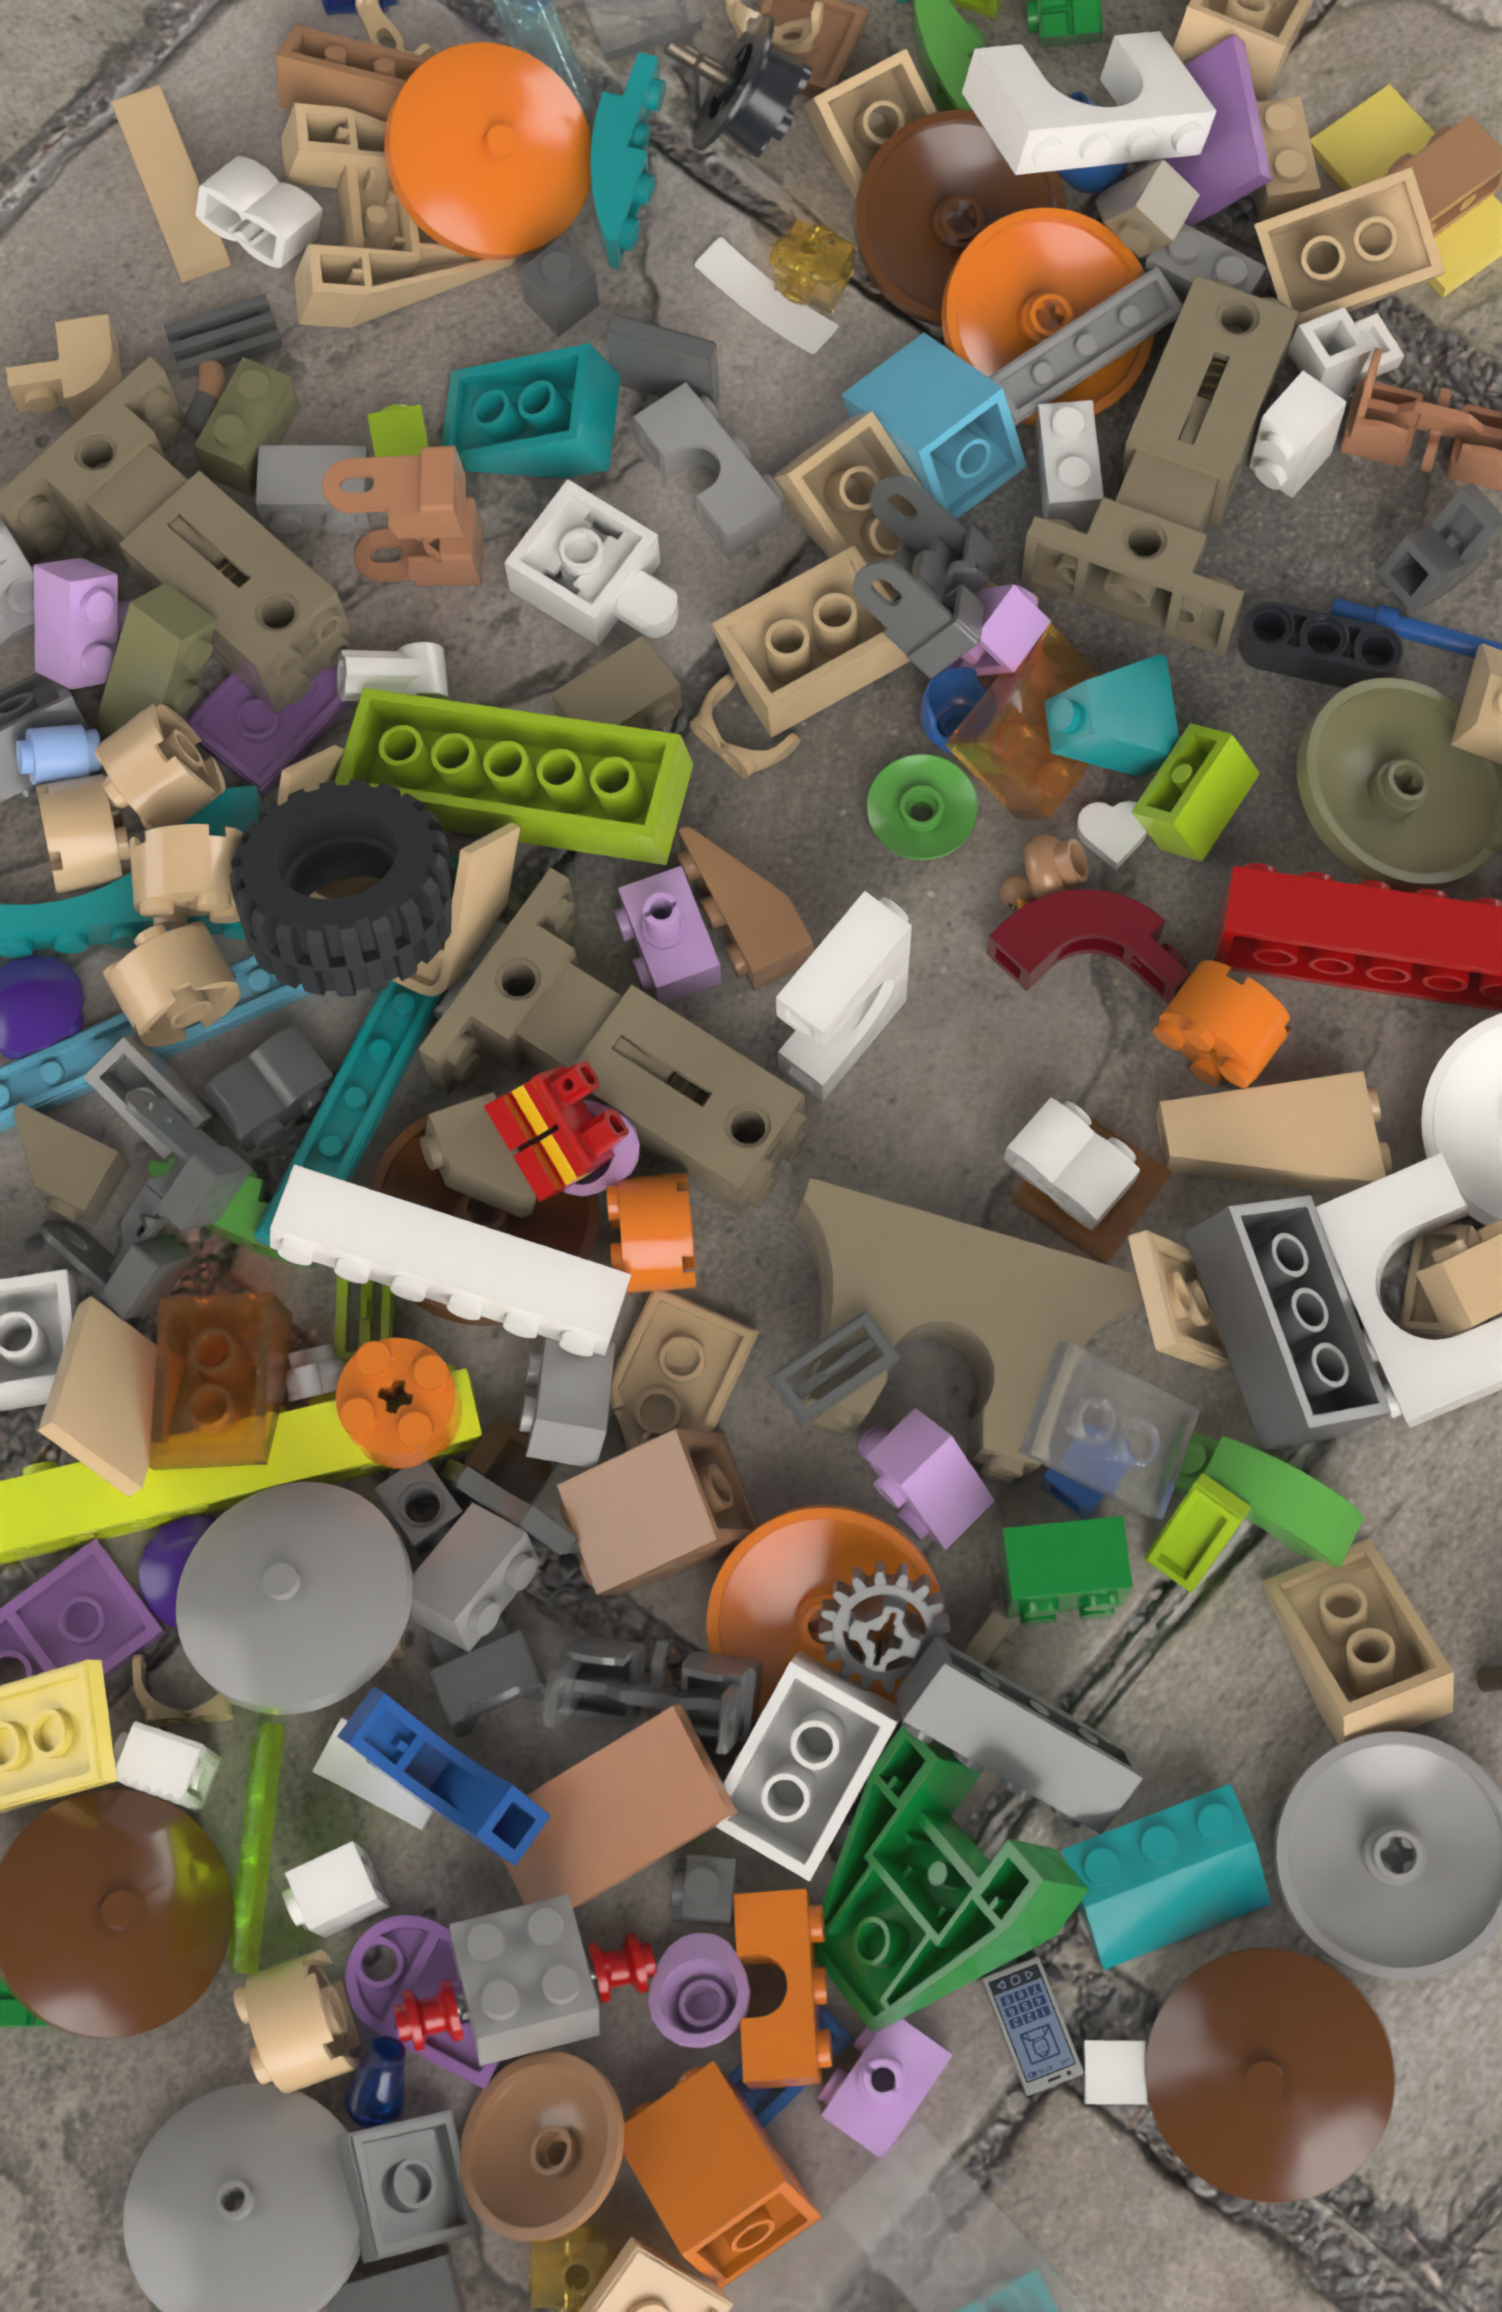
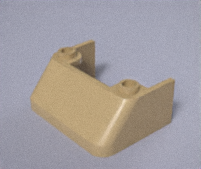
[277,745,521,996]

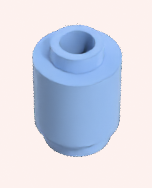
[16,724,102,785]

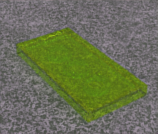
[226,1722,285,1979]

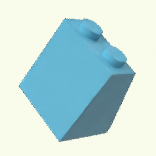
[841,333,1027,520]

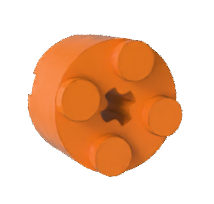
[1153,960,1292,1089]
[606,1172,697,1293]
[335,1338,462,1469]

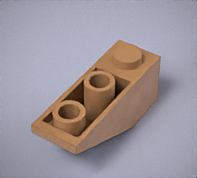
[674,826,814,991]

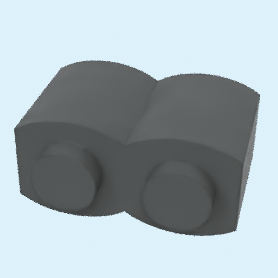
[202,1024,334,1152]

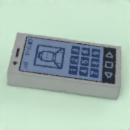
[981,1956,1084,2096]

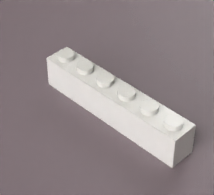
[270,1165,631,1357]

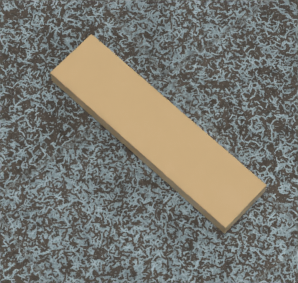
[111,84,231,283]

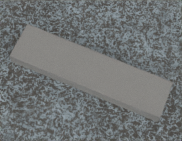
[988,266,1183,426]

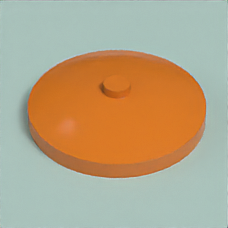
[384,42,592,260]
[941,208,1154,426]
[707,1504,946,1722]

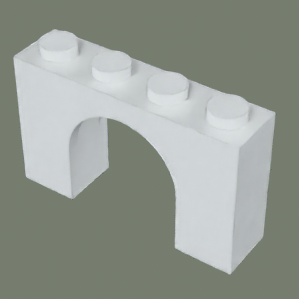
[962,31,1216,175]
[776,891,912,1102]
[1316,1153,1502,1428]

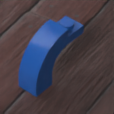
[337,1687,551,1866]

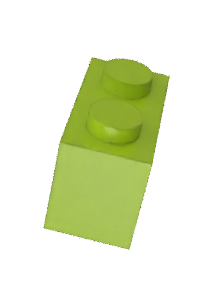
[1131,723,1260,862]

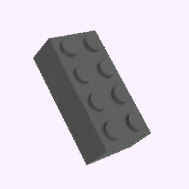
[1184,1195,1392,1452]

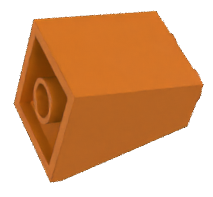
[623,2060,822,2289]

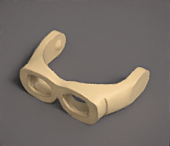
[355,0,435,58]
[726,0,823,53]
[690,674,801,779]
[132,1653,235,1727]

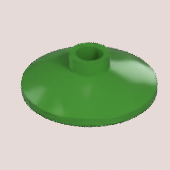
[866,754,978,860]

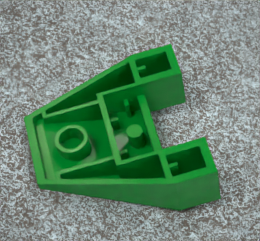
[814,1725,1089,2031]

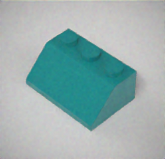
[1059,1783,1272,1971]

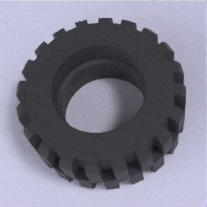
[229,779,455,997]

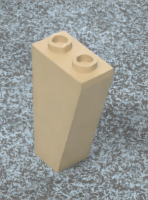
[1155,1071,1392,1194]

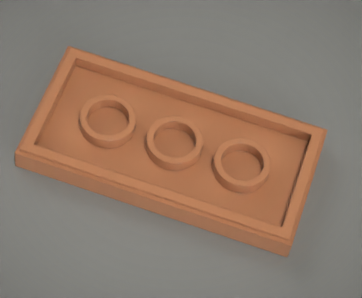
[501,1704,738,1910]

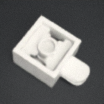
[504,479,678,646]

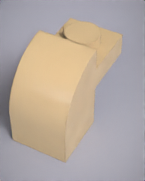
[6,314,122,424]

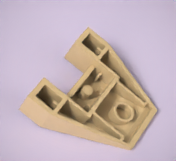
[281,103,515,328]

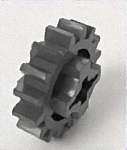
[819,1560,950,1693]

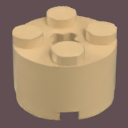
[94,703,226,830]
[36,773,131,895]
[129,824,244,929]
[103,921,241,1047]
[233,1950,361,2094]

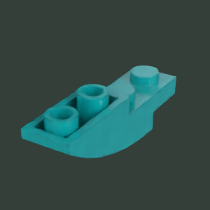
[590,52,666,269]

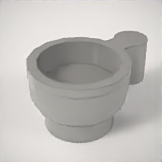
[286,1343,346,1402]

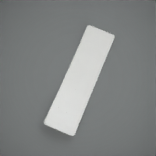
[694,237,839,354]

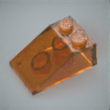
[944,622,1099,820]
[149,1292,293,1470]

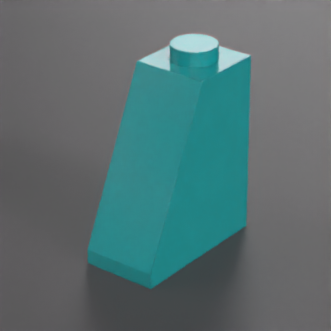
[1044,654,1179,778]

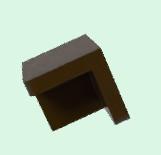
[465,1414,559,1505]

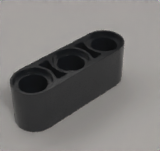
[1239,602,1403,688]

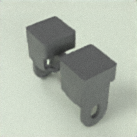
[853,474,994,679]
[41,1089,252,1320]
[543,1634,763,1754]

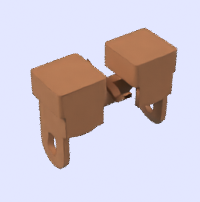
[1340,348,1502,491]
[321,446,484,587]

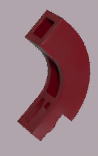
[986,889,1191,1004]

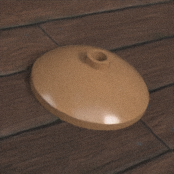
[460,2051,625,2243]

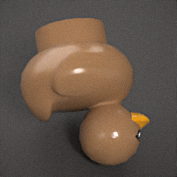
[999,834,1089,912]

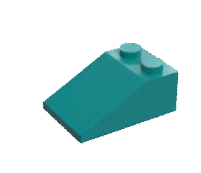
[441,343,621,479]

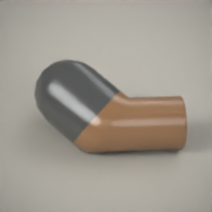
[186,360,226,439]

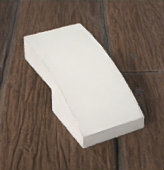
[312,1718,433,1831]

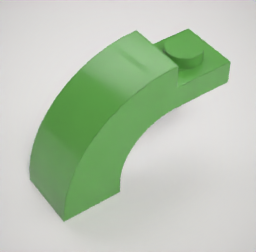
[1157,1428,1365,1569]

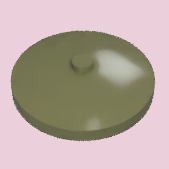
[1297,678,1502,892]

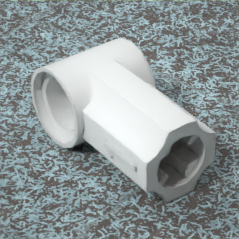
[336,642,449,701]

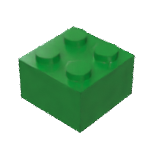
[997,1516,1133,1626]

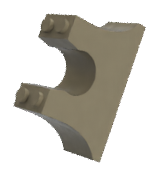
[793,1178,1144,1485]

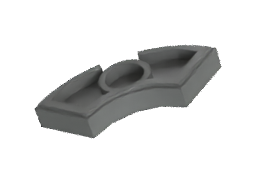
[438,1459,577,1555]

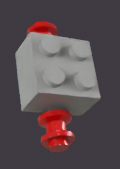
[392,1894,657,2066]

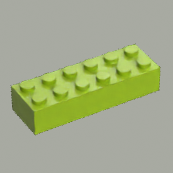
[335,688,694,865]

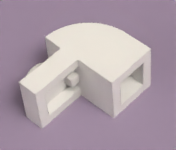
[1288,307,1404,399]

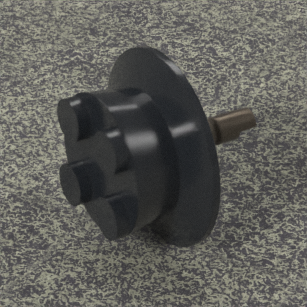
[663,13,813,158]

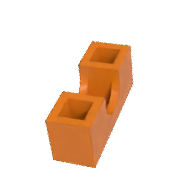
[733,1889,833,2089]

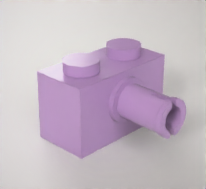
[33,557,137,690]
[948,584,1057,695]
[613,866,722,1004]
[858,1408,995,1550]
[818,2019,952,2160]

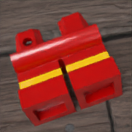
[484,1061,629,1202]

